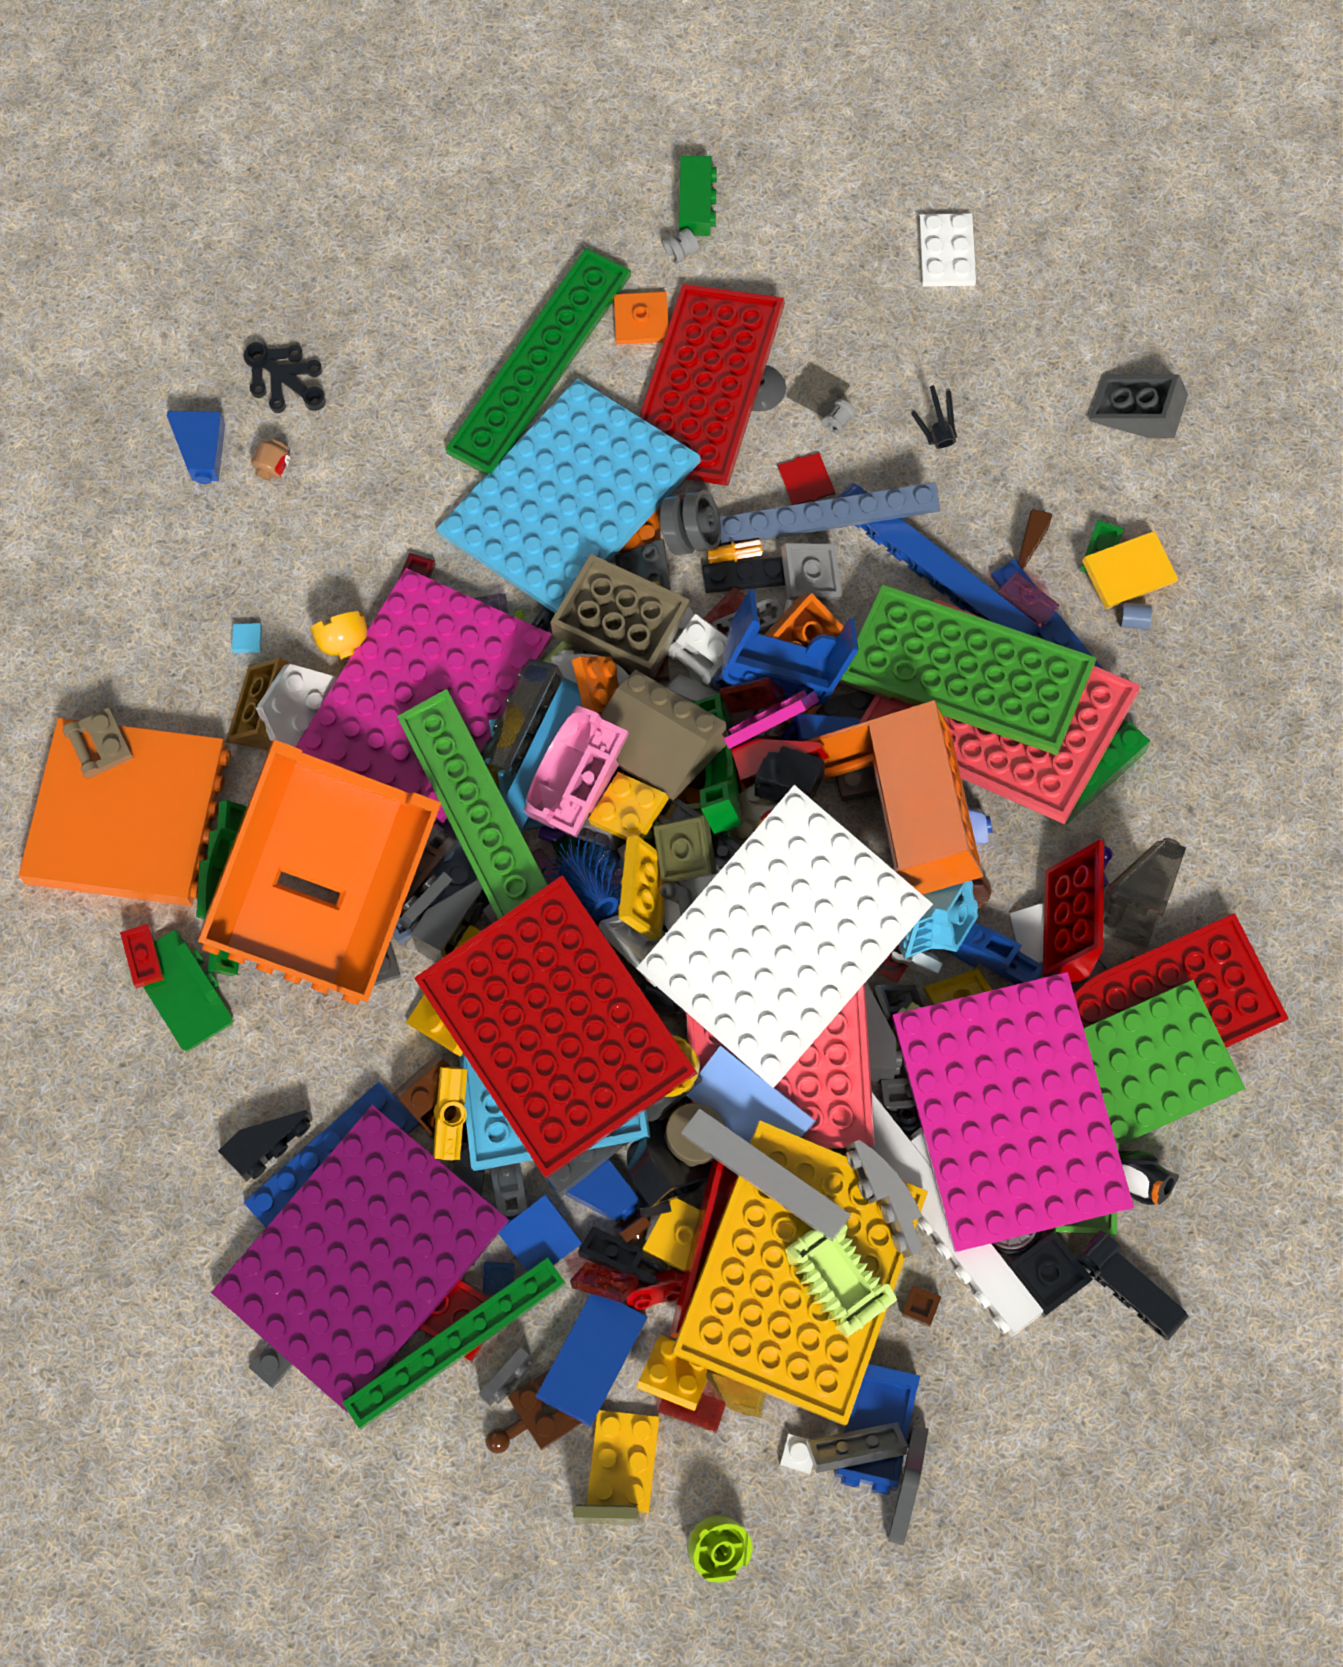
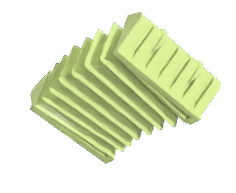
[785,1224,897,1337]

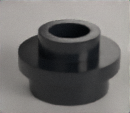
[893,1108,921,1135]

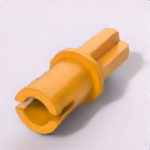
[707,539,763,564]

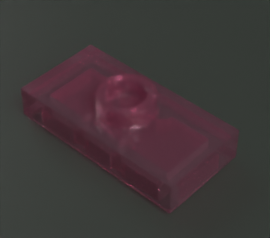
[998,572,1060,628]

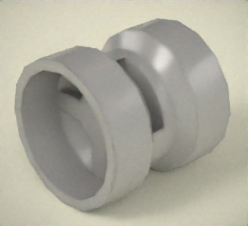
[663,228,699,264]

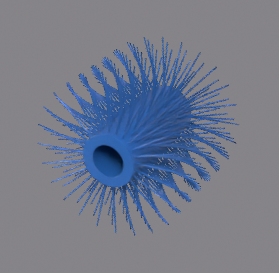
[544,834,624,926]

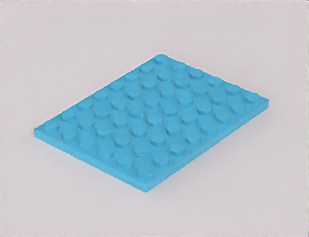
[437,378,701,613]

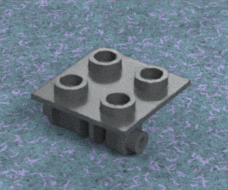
[615,539,671,591]

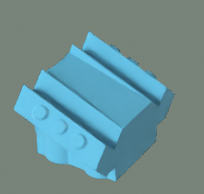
[899,880,978,959]

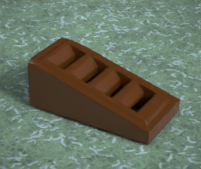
[1018,509,1052,569]

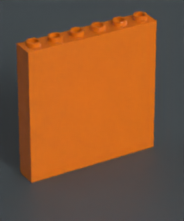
[18,718,231,907]

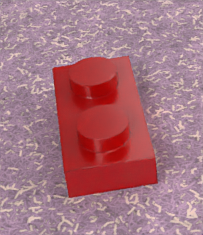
[120,924,164,989]

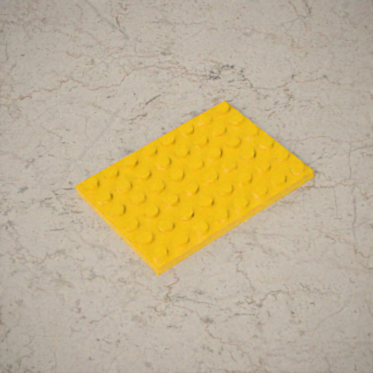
[671,1121,928,1425]

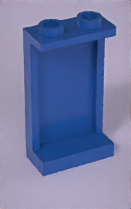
[835,1364,920,1495]

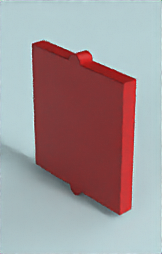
[777,453,835,505]

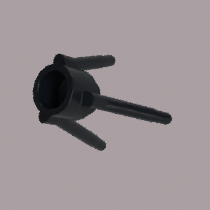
[911,385,958,449]

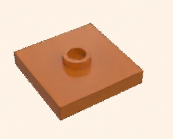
[614,292,668,345]

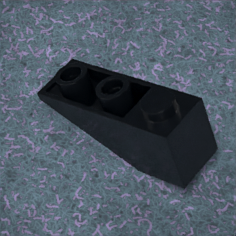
[218,1110,313,1182]

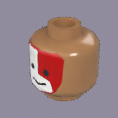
[251,438,291,481]

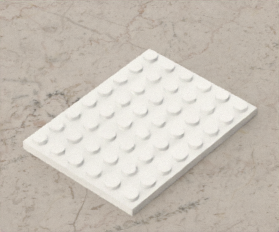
[636,785,933,1088]

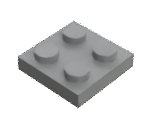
[781,543,842,600]

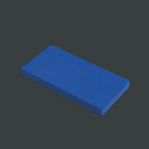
[536,1288,648,1427]

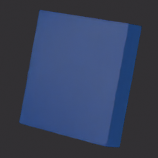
[499,1194,583,1272]

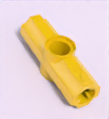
[433,1067,467,1160]

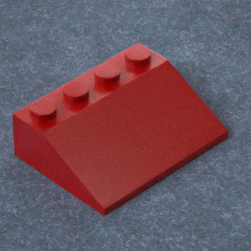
[1043,839,1104,985]

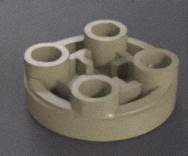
[664,1103,726,1166]

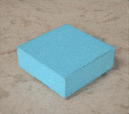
[232,623,262,653]

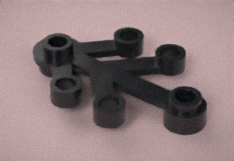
[244,342,326,413]

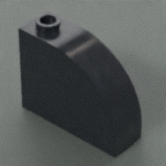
[627,1118,710,1207]

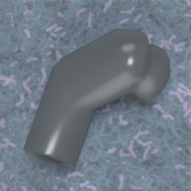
[660,882,693,916]

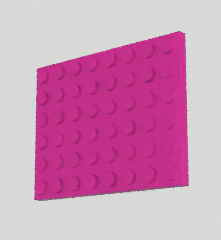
[295,568,552,823]
[892,972,1134,1253]

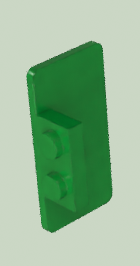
[143,930,233,1052]

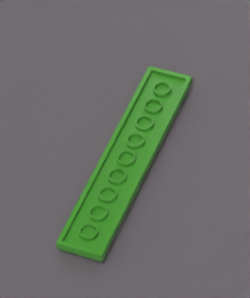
[397,689,548,919]

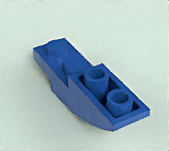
[944,923,1043,985]

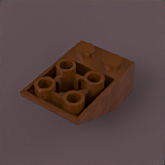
[392,1055,468,1162]

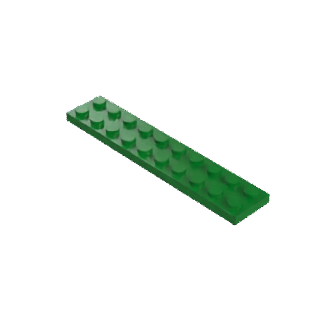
[445,248,631,475]

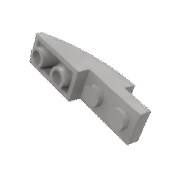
[846,1140,923,1258]

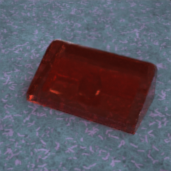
[719,677,785,714]

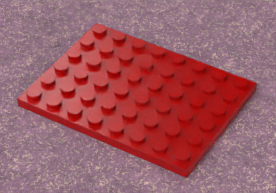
[414,875,698,1178]

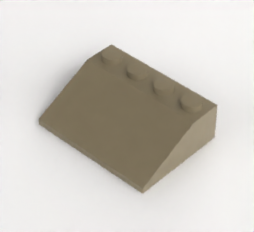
[551,554,690,679]
[600,670,727,801]

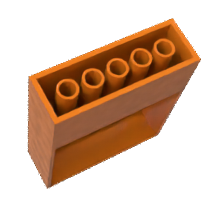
[737,700,984,895]

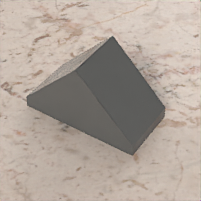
[873,985,924,1024]

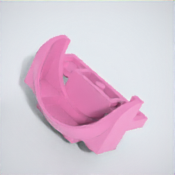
[523,706,629,838]

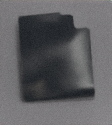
[754,746,825,803]

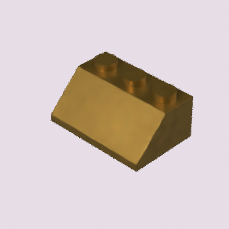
[226,657,292,750]

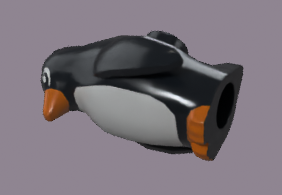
[1118,1150,1179,1205]

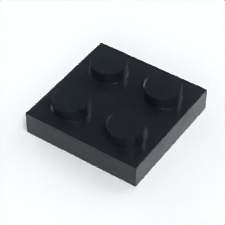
[1008,1231,1093,1318]

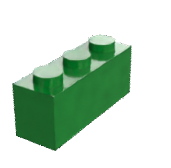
[679,156,717,236]

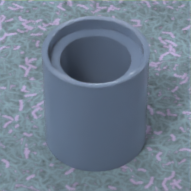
[1120,602,1152,630]

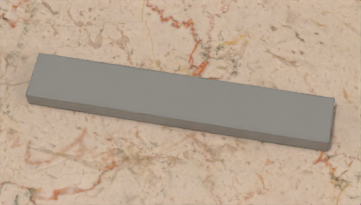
[681,1108,851,1242]

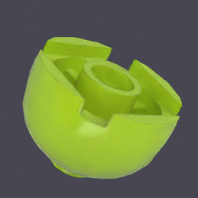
[687,1515,753,1583]

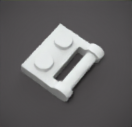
[667,614,728,687]

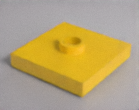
[643,1198,700,1273]

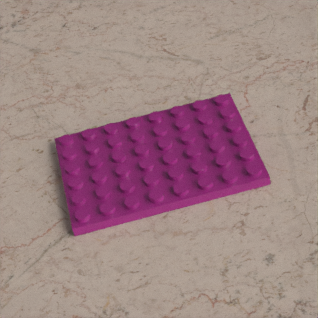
[211,1105,509,1412]

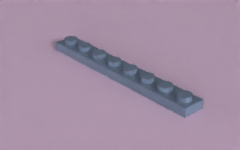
[720,482,940,546]

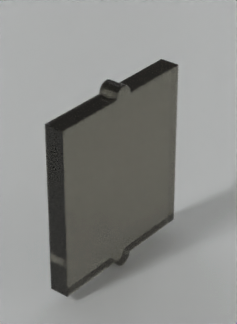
[787,363,850,417]

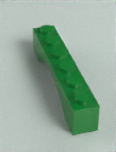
[693,693,742,834]

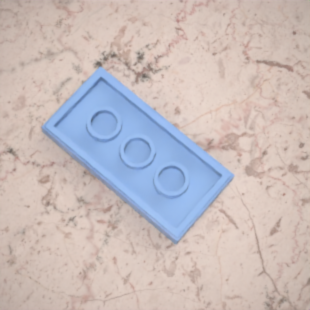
[686,1046,816,1143]

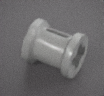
[821,399,856,435]

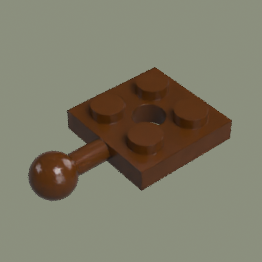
[485,1369,583,1454]

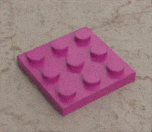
[724,690,819,749]

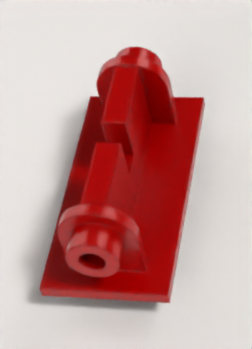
[623,1268,684,1310]

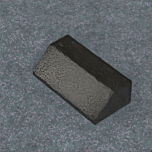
[481,658,564,779]

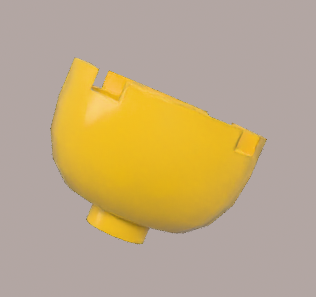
[310,611,368,660]

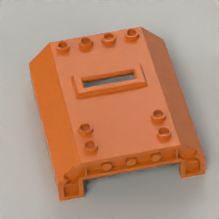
[197,739,441,1005]

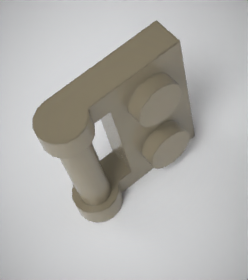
[62,708,133,778]

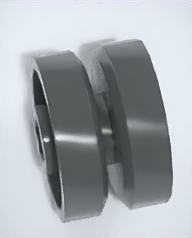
[660,489,721,556]

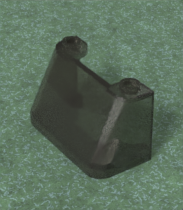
[1103,838,1186,948]

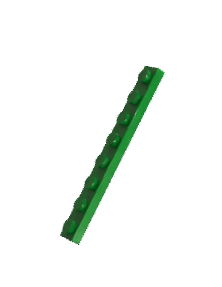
[342,1258,566,1430]

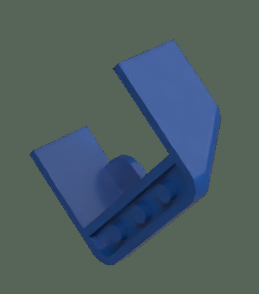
[722,589,859,706]

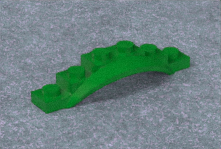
[196,800,247,976]

